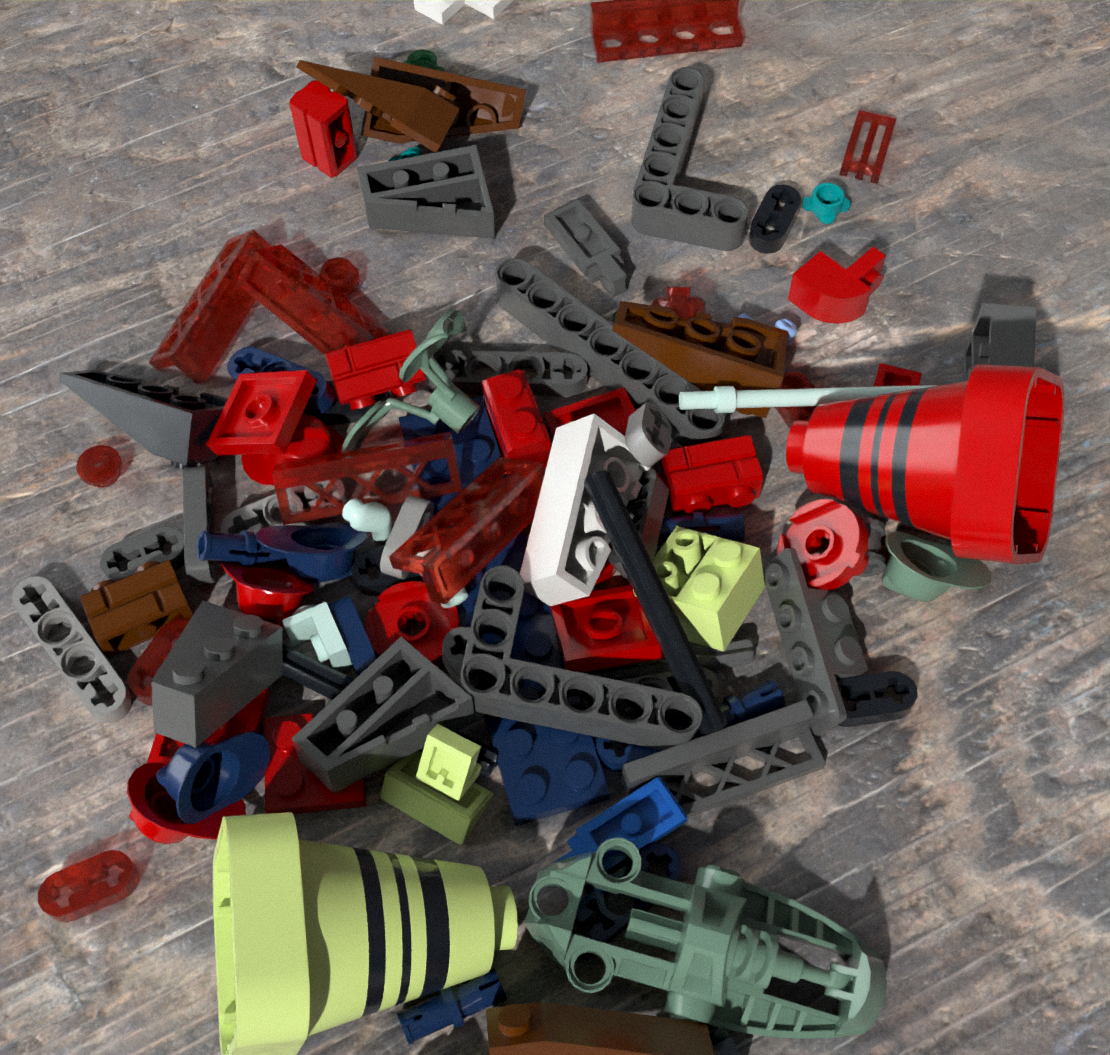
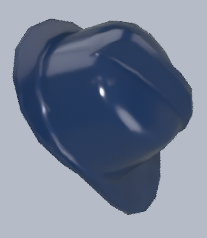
[256,523,368,583]
[156,731,271,824]

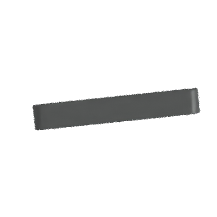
[495,258,725,447]

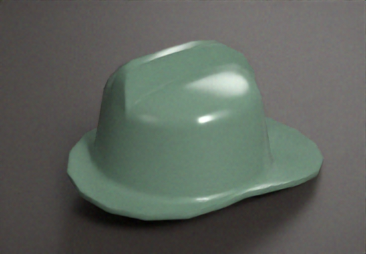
[882,532,992,602]

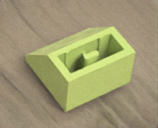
[633,526,765,652]

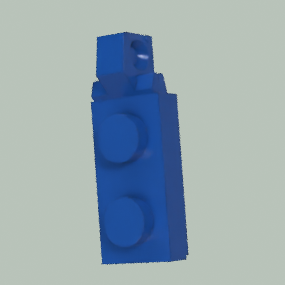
[553,776,688,874]

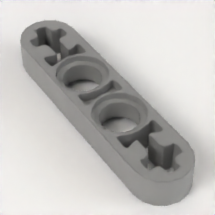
[12,576,132,723]

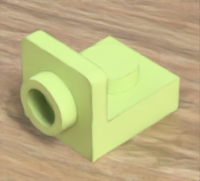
[415,724,482,801]

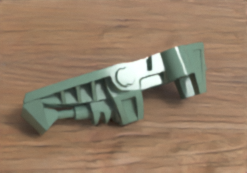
[524,838,887,1039]

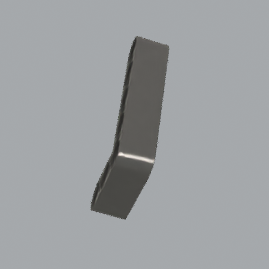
[631,67,748,251]
[459,566,702,750]

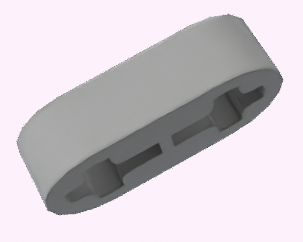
[625,402,672,467]
[380,495,434,580]

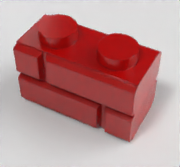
[289,80,358,178]
[324,329,426,410]
[482,370,551,477]
[661,435,763,515]

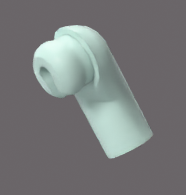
[342,498,393,544]

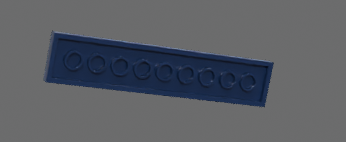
[398,397,610,826]

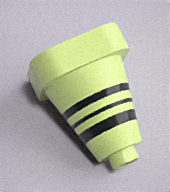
[213,812,518,1055]

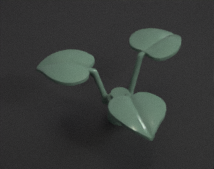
[342,308,481,470]

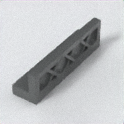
[622,700,826,818]

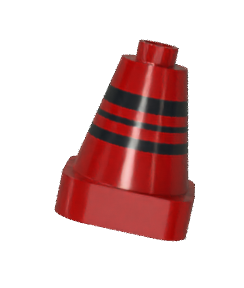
[786,364,1064,565]

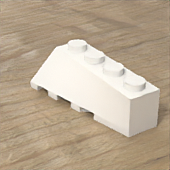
[520,414,651,606]

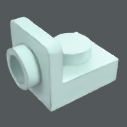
[282,602,353,673]

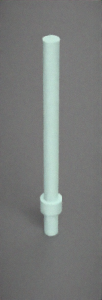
[679,385,938,413]

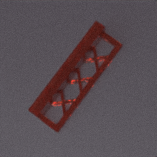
[590,0,743,63]
[148,229,283,384]
[236,244,393,354]
[272,432,462,525]
[389,457,545,604]

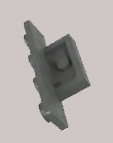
[762,548,869,736]

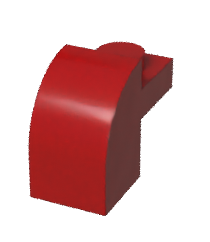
[788,247,886,324]

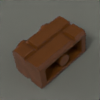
[80,560,194,657]

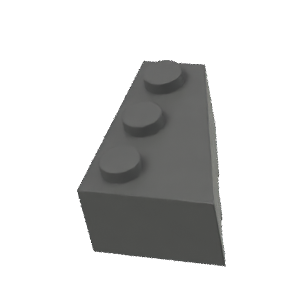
[357,145,495,239]
[963,302,1037,381]
[151,600,283,748]
[292,637,474,793]

